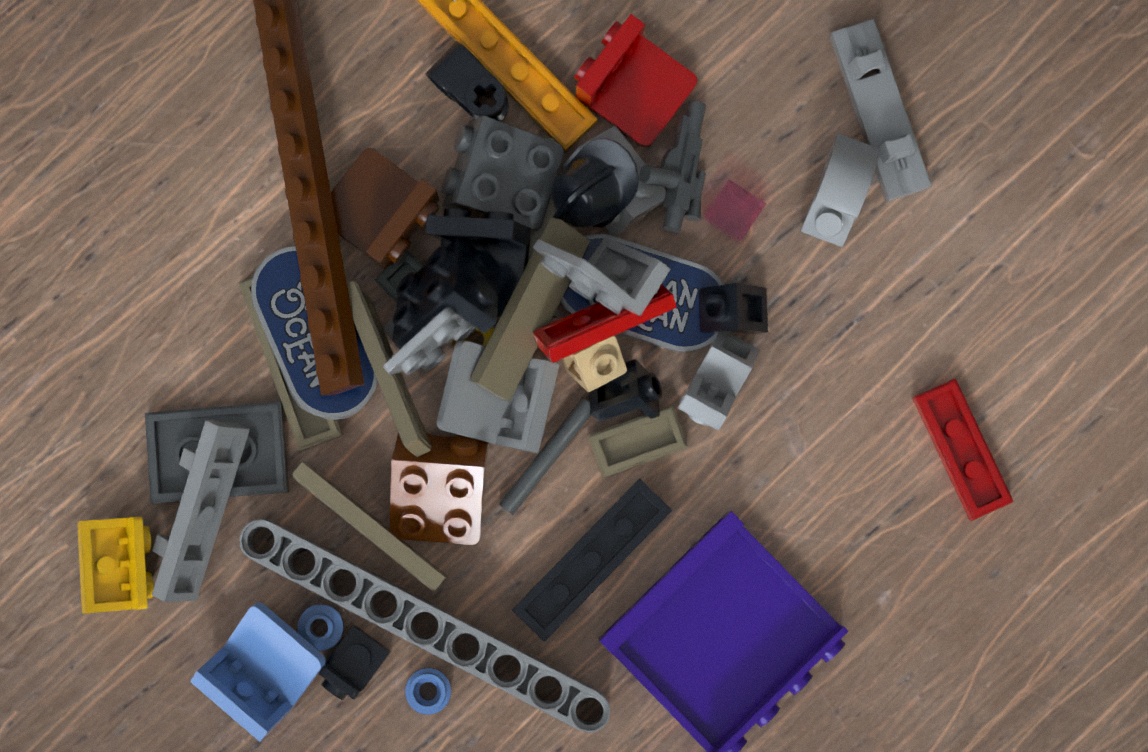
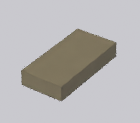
[587,405,688,478]

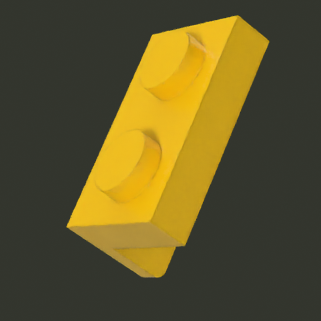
[77,516,154,614]

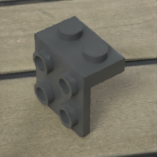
[441,115,564,230]

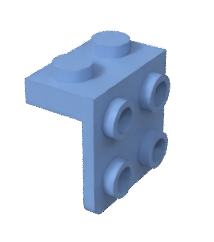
[190,602,326,742]

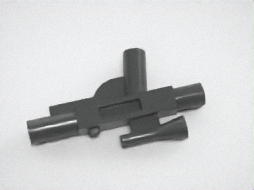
[639,101,706,233]

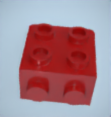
[574,14,697,147]

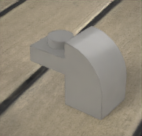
[801,133,880,247]
[678,331,760,431]

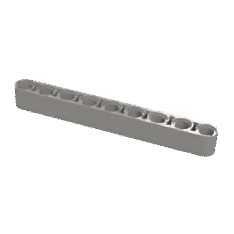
[239,520,611,733]

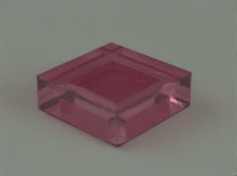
[703,179,766,243]

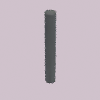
[499,398,591,515]

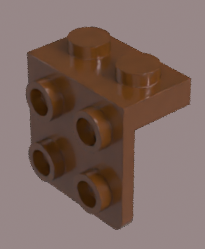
[331,148,440,269]

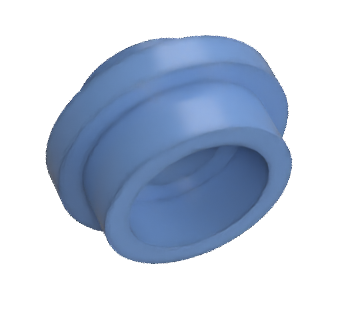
[297,604,344,651]
[405,668,451,715]

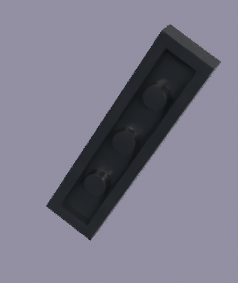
[512,478,672,642]

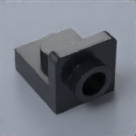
[699,283,768,334]
[589,359,662,422]
[318,625,391,700]

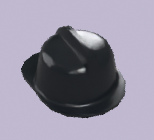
[552,138,639,228]

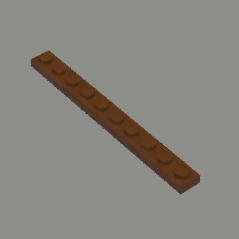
[253,0,364,396]

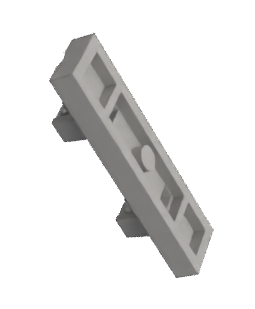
[829,19,932,203]
[152,420,250,602]

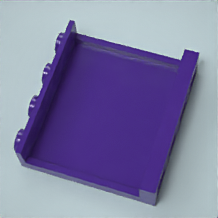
[598,511,849,752]

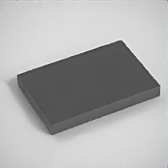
[145,402,289,504]

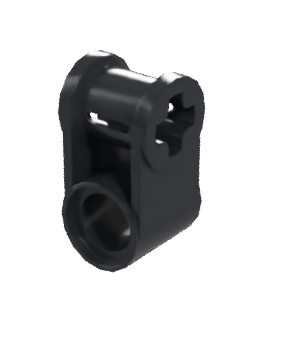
[425,41,509,122]

